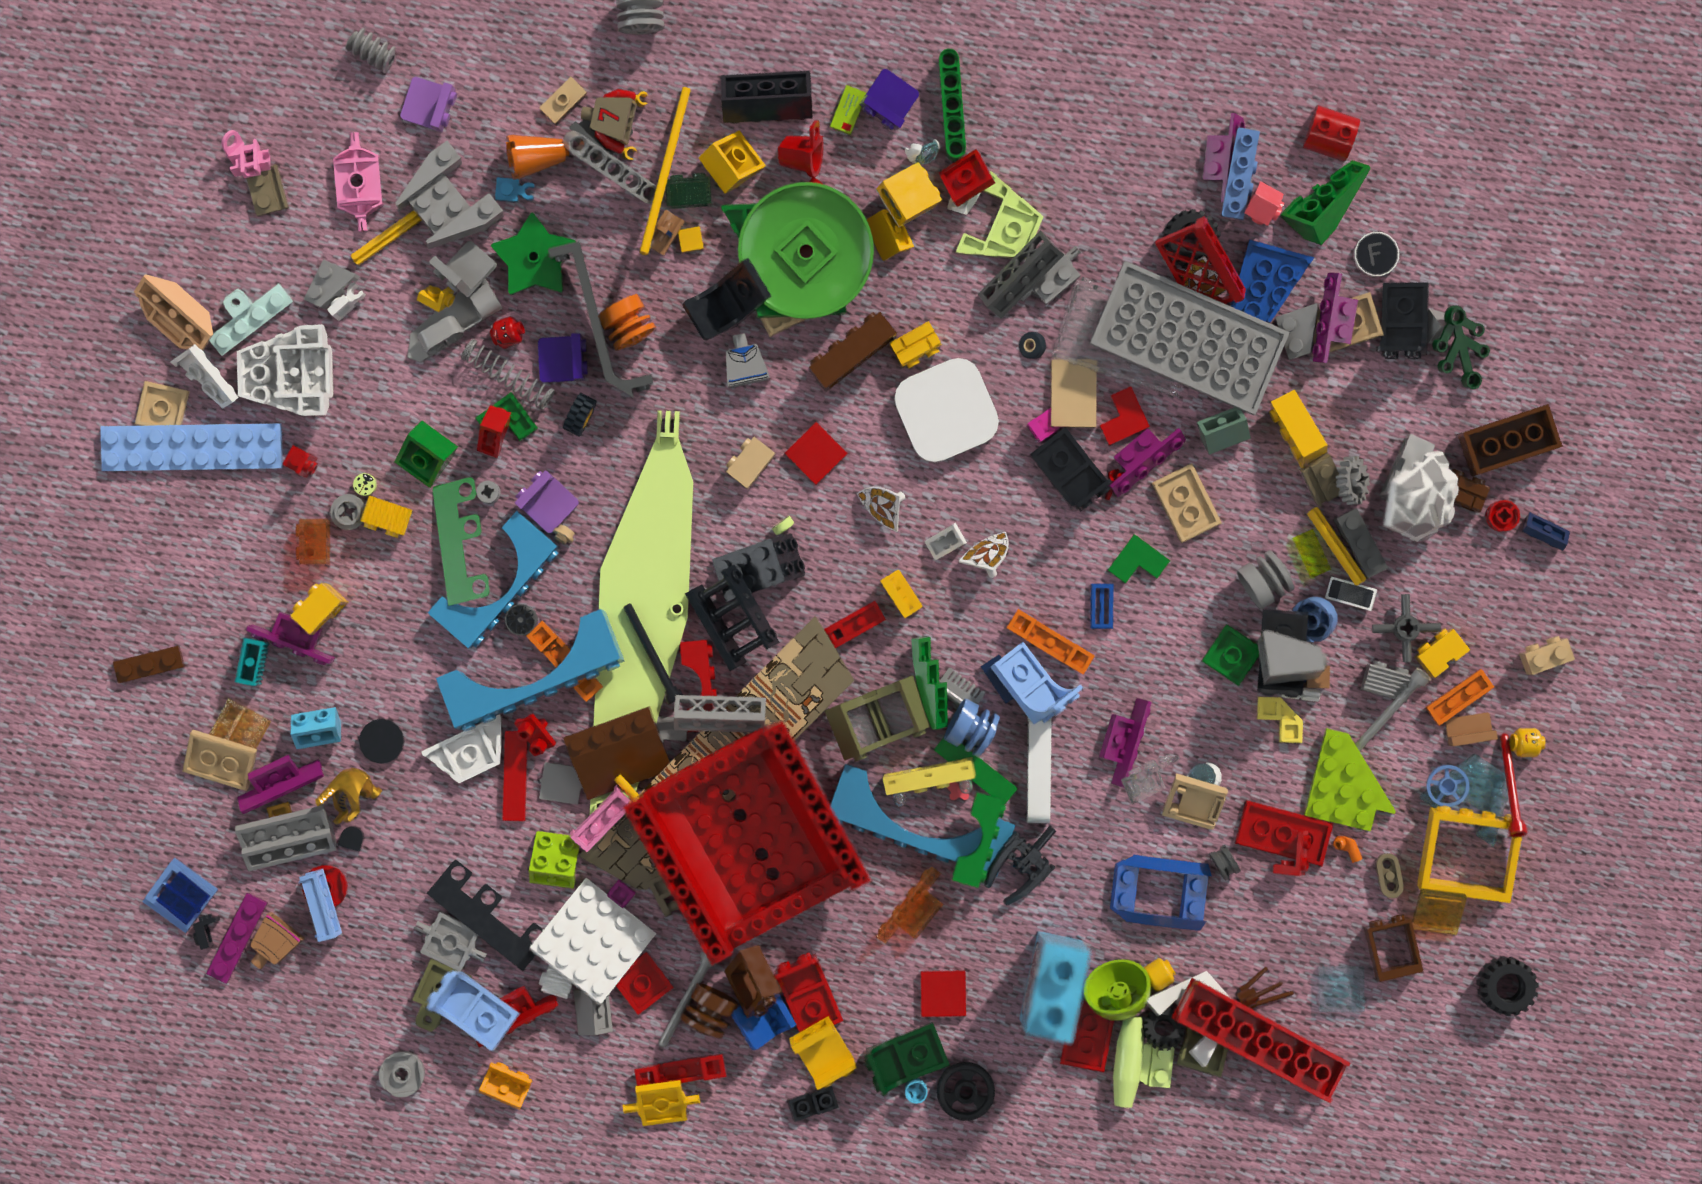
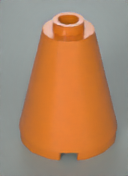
[506,135,569,180]

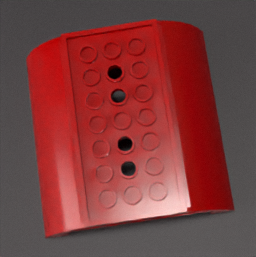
[623,721,872,965]

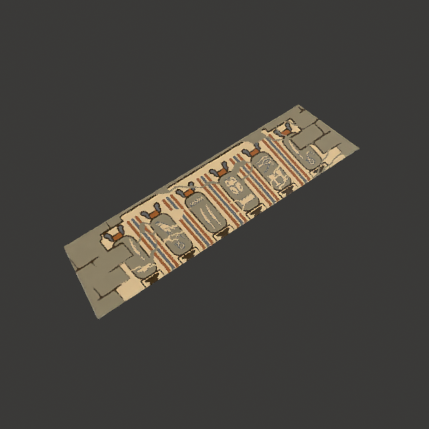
[579,616,854,890]

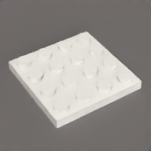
[529,878,656,1005]

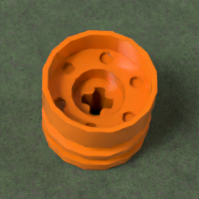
[598,294,657,351]

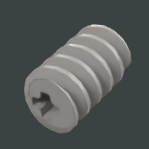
[345,28,396,73]

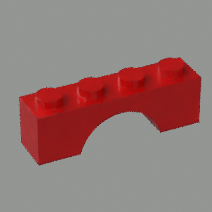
[680,640,717,732]

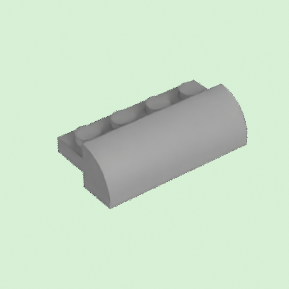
[235,805,336,872]

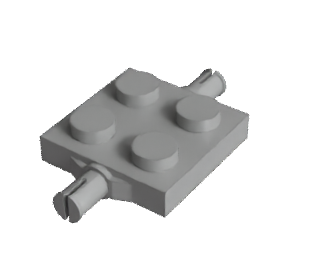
[1020,246,1081,306]
[414,911,487,971]

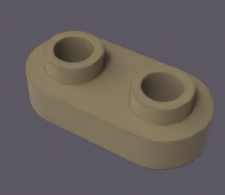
[1375,853,1404,898]

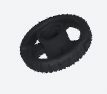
[937,1062,995,1121]

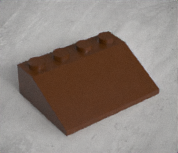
[563,706,670,800]

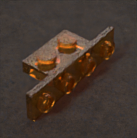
[876,867,944,944]

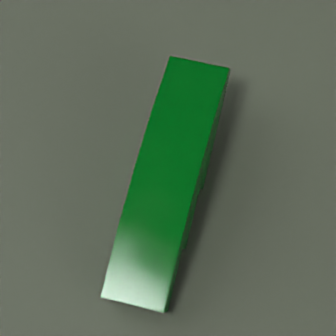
[911,636,948,730]

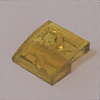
[209,698,271,749]

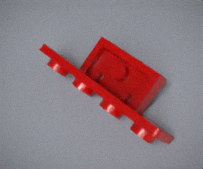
[476,986,558,1048]

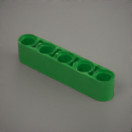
[938,48,966,161]

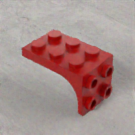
[773,952,844,1032]

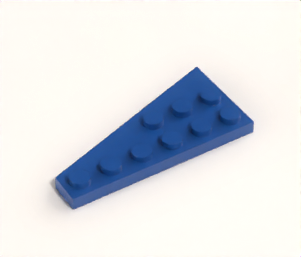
[1230,239,1314,323]

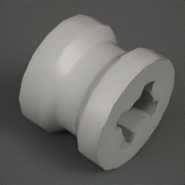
[476,481,501,504]

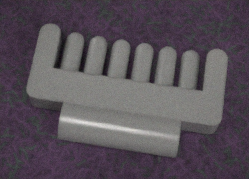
[939,668,985,706]

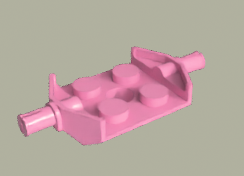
[333,132,384,232]

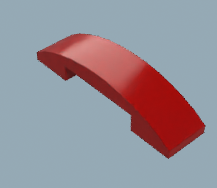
[634,1054,727,1086]

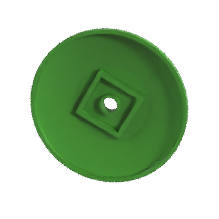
[738,182,874,319]

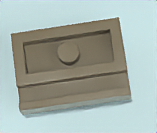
[246,164,289,217]
[1299,453,1340,507]

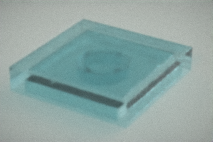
[1318,966,1365,1012]

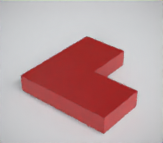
[1099,386,1150,446]

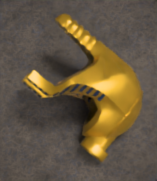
[315,768,382,824]

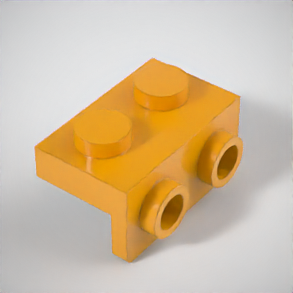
[479,1062,532,1110]

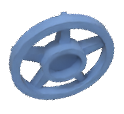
[1426,765,1469,807]

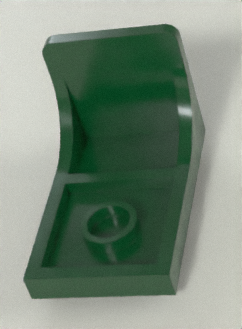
[864,1022,950,1097]

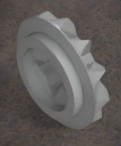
[330,494,365,530]

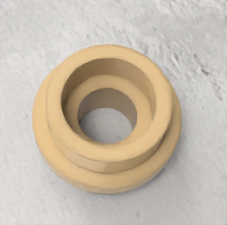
[553,524,575,544]

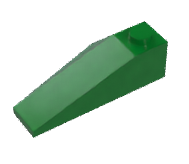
[1280,160,1371,245]

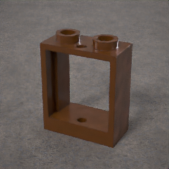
[1364,914,1424,982]
[724,945,782,1018]

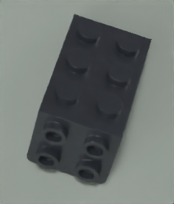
[682,258,772,341]
[1376,282,1429,359]
[1030,427,1112,512]
[712,534,805,602]
[1257,609,1308,698]

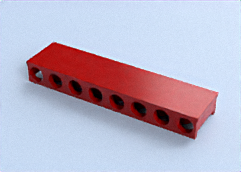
[1171,978,1351,1104]

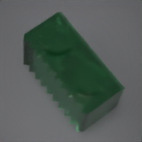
[666,173,712,209]

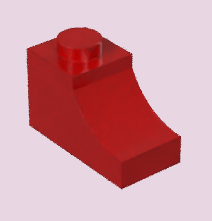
[477,405,511,459]

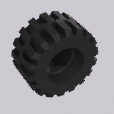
[1162,209,1221,269]
[1476,956,1539,1016]

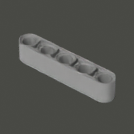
[563,131,656,204]

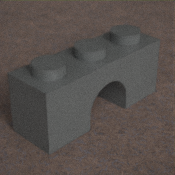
[1333,508,1388,579]

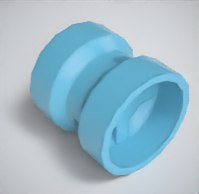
[905,1078,928,1104]

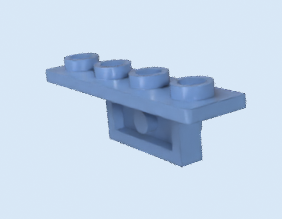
[1221,128,1260,220]

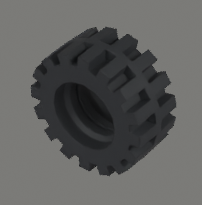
[1144,1007,1185,1051]

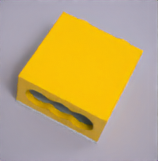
[875,162,942,227]

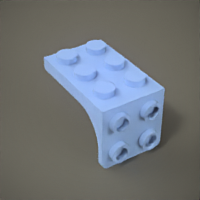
[990,642,1083,724]
[426,971,520,1051]

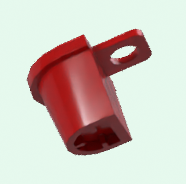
[778,120,823,177]

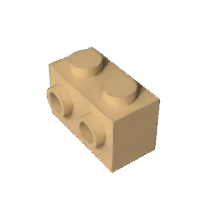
[726,437,776,489]
[1519,636,1575,675]

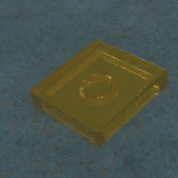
[1412,888,1467,935]

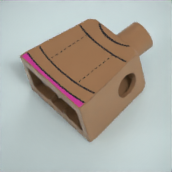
[250,912,305,969]

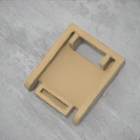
[1162,773,1228,830]

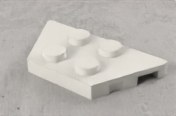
[421,714,502,783]

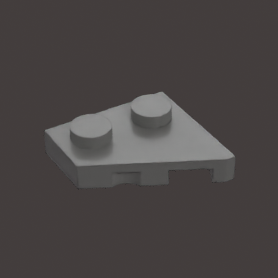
[304,259,360,310]
[1275,303,1319,360]

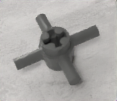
[1372,594,1441,662]

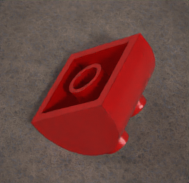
[1302,105,1360,162]

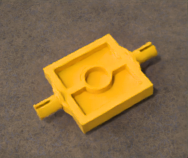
[623,1080,700,1126]

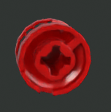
[1485,500,1520,532]

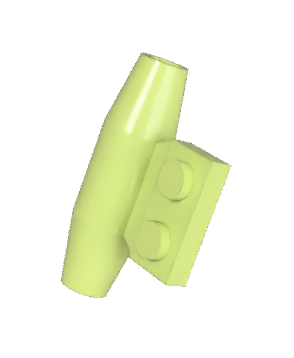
[1113,1015,1175,1108]

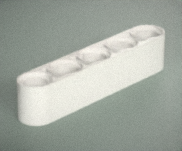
[1027,718,1051,823]

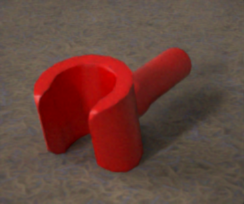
[1105,469,1125,500]

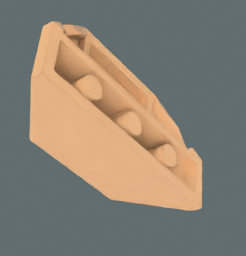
[134,275,213,350]

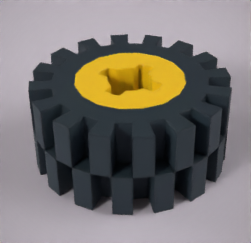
[563,393,597,437]

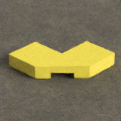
[1257,697,1303,743]

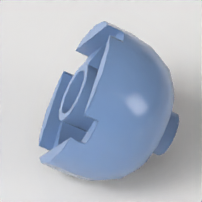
[1292,596,1338,643]

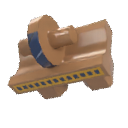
[650,209,685,256]

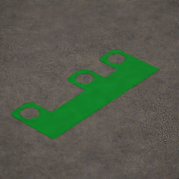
[433,477,490,606]

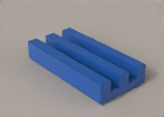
[1090,584,1114,629]

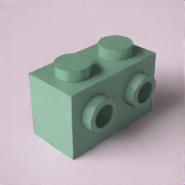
[1197,407,1251,455]

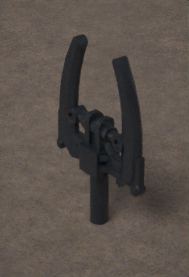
[984,826,1057,906]

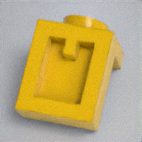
[417,285,455,312]

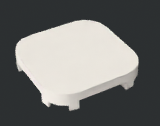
[894,358,999,463]

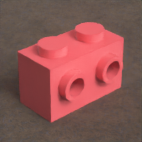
[1244,181,1284,226]

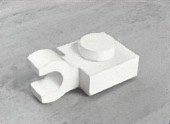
[327,282,366,321]

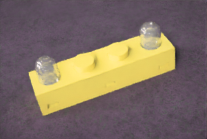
[883,757,976,807]

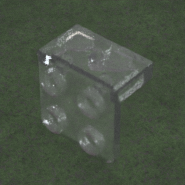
[1121,754,1180,804]

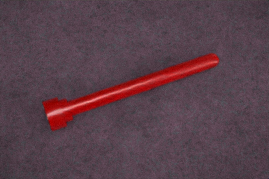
[1500,733,1528,838]

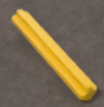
[351,210,422,265]
[1307,507,1366,586]

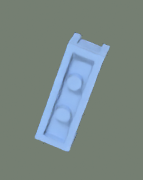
[298,869,342,942]

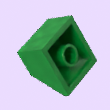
[394,421,458,488]

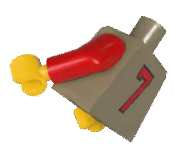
[581,89,648,160]

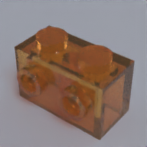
[295,519,330,565]

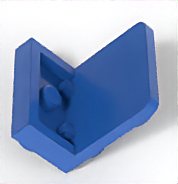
[731,995,797,1051]

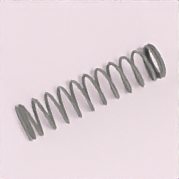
[461,339,555,410]

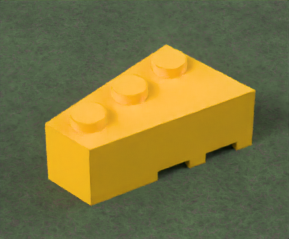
[1269,389,1328,469]

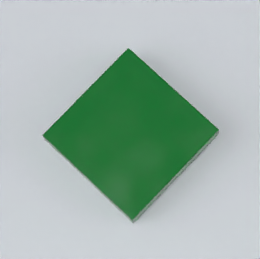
[1201,624,1260,686]

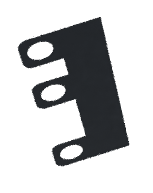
[426,860,544,971]

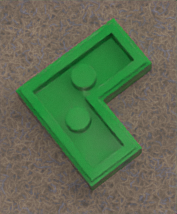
[475,392,538,441]
[1107,534,1170,583]

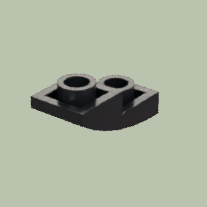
[787,1086,839,1122]

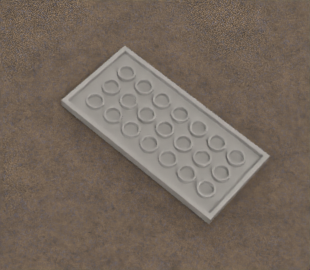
[1089,261,1290,416]

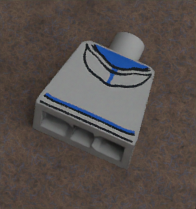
[726,333,770,388]

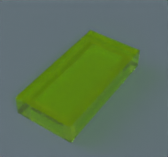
[1292,529,1331,579]

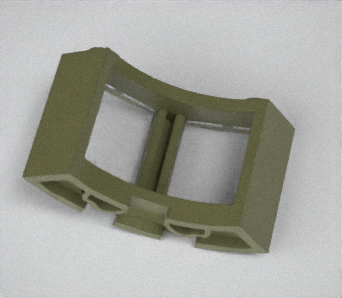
[825,675,931,762]

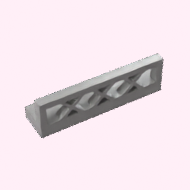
[674,695,766,732]

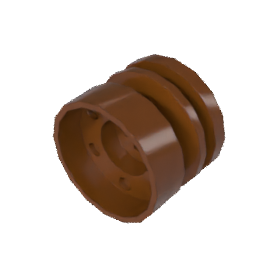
[680,983,739,1039]

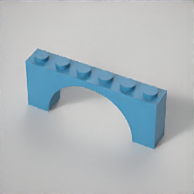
[428,511,559,648]

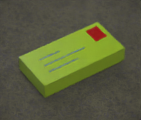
[830,85,866,136]

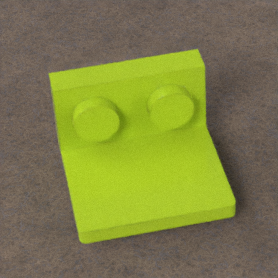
[529,831,580,889]

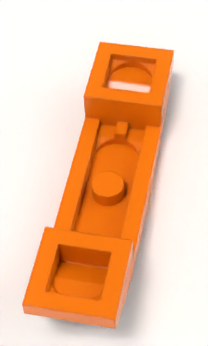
[1007,609,1095,675]
[526,620,603,702]

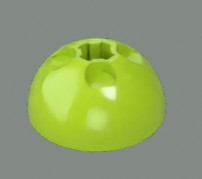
[1084,959,1151,1021]

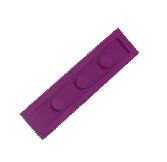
[206,893,268,984]

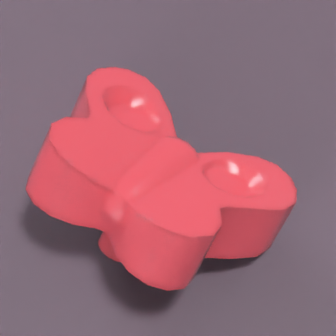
[947,779,972,800]

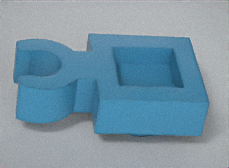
[495,177,535,202]

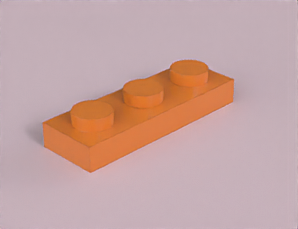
[1425,669,1494,726]

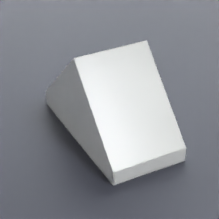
[924,523,967,561]

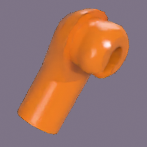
[1333,835,1363,863]

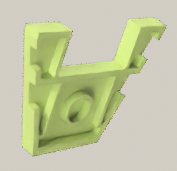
[956,171,1043,259]

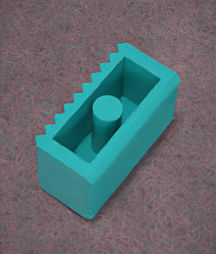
[235,638,270,686]

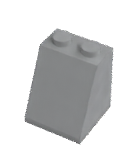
[1257,631,1327,685]

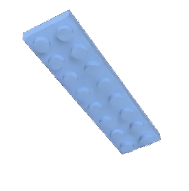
[100,423,283,471]

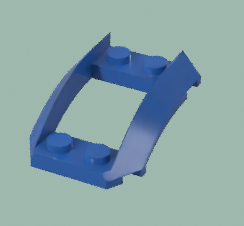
[1110,854,1212,931]

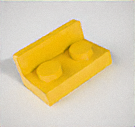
[880,570,922,619]

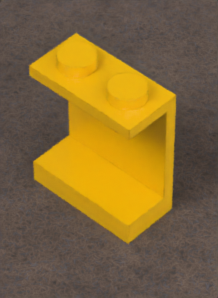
[789,1016,857,1090]

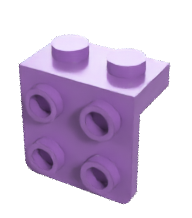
[400,77,457,132]
[515,470,579,533]

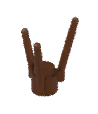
[1237,967,1294,1009]

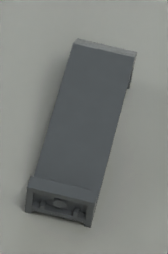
[548,241,653,398]

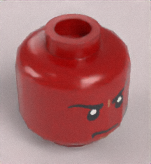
[490,316,525,349]

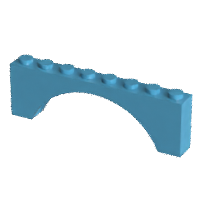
[436,609,625,732]
[830,763,1015,877]

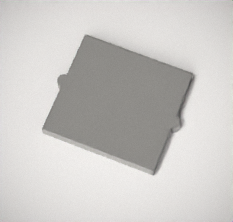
[539,762,582,805]

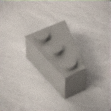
[1379,434,1435,500]

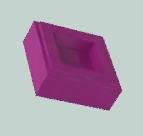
[607,879,637,908]

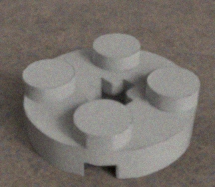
[379,1051,425,1097]

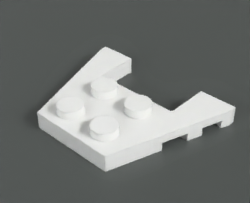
[1146,971,1229,1067]

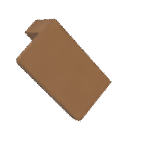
[1445,712,1498,746]

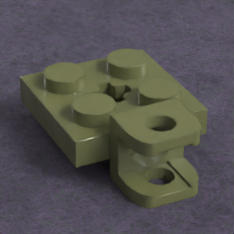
[412,958,473,1032]

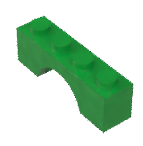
[951,792,1006,888]

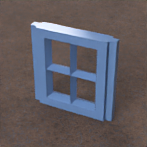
[142,858,218,933]

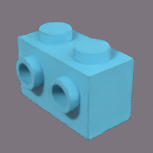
[291,707,341,749]

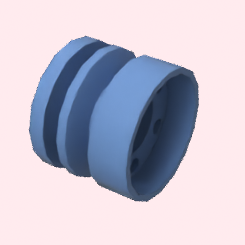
[944,698,1000,758]

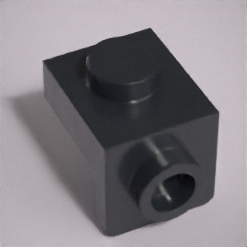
[193,913,220,950]

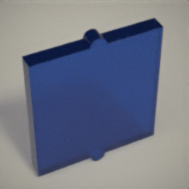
[156,871,210,925]

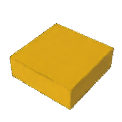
[678,226,704,253]

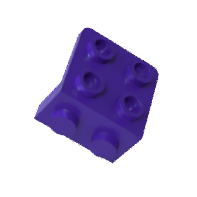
[859,69,919,130]
[538,333,588,383]

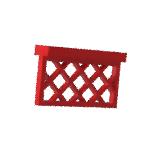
[1155,216,1246,304]

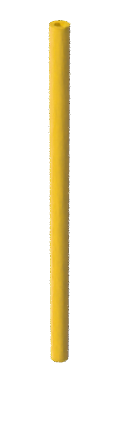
[639,87,691,255]

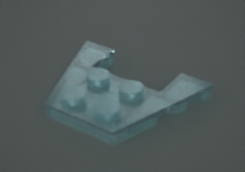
[1419,753,1508,847]

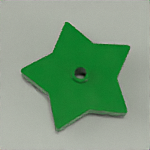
[491,212,576,295]

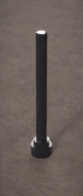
[624,603,683,705]

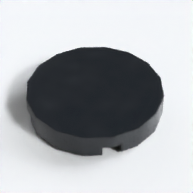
[359,719,405,764]

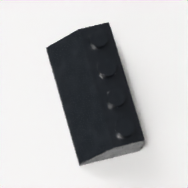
[721,70,813,124]

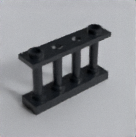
[685,564,780,671]

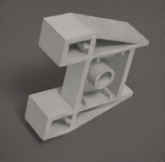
[395,141,504,249]

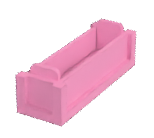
[570,785,631,852]

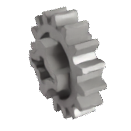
[1336,456,1370,505]

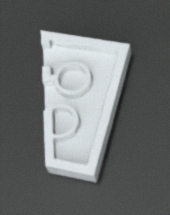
[170,344,239,408]

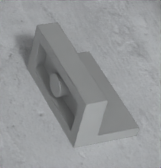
[573,989,613,1035]

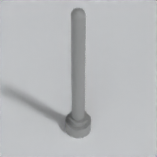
[1355,668,1431,751]
[658,951,716,1048]

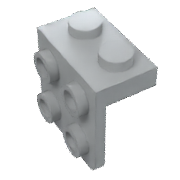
[429,241,497,298]

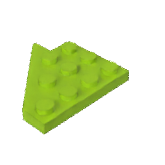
[1304,728,1396,831]

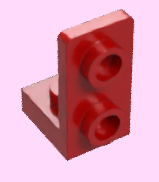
[282,445,318,478]
[1273,830,1311,876]

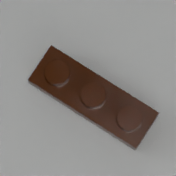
[113,646,185,684]

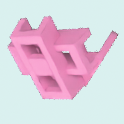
[221,130,271,178]

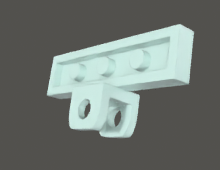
[209,283,293,356]

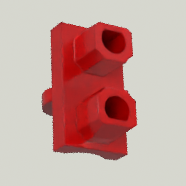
[514,714,556,756]

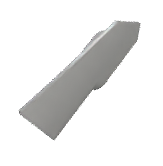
[407,279,503,363]

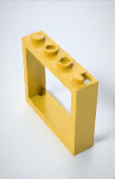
[1417,805,1522,903]

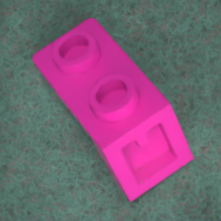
[1026,408,1061,443]

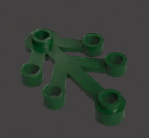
[1432,305,1490,390]

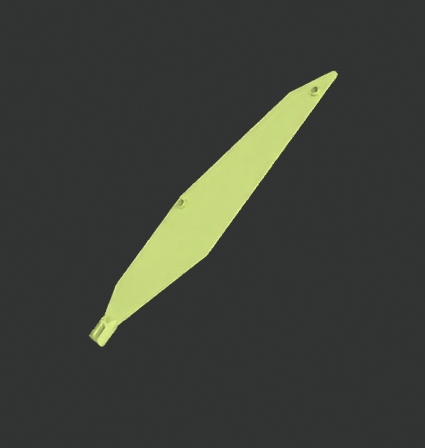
[590,410,693,815]

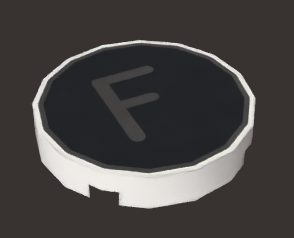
[1354,232,1399,277]

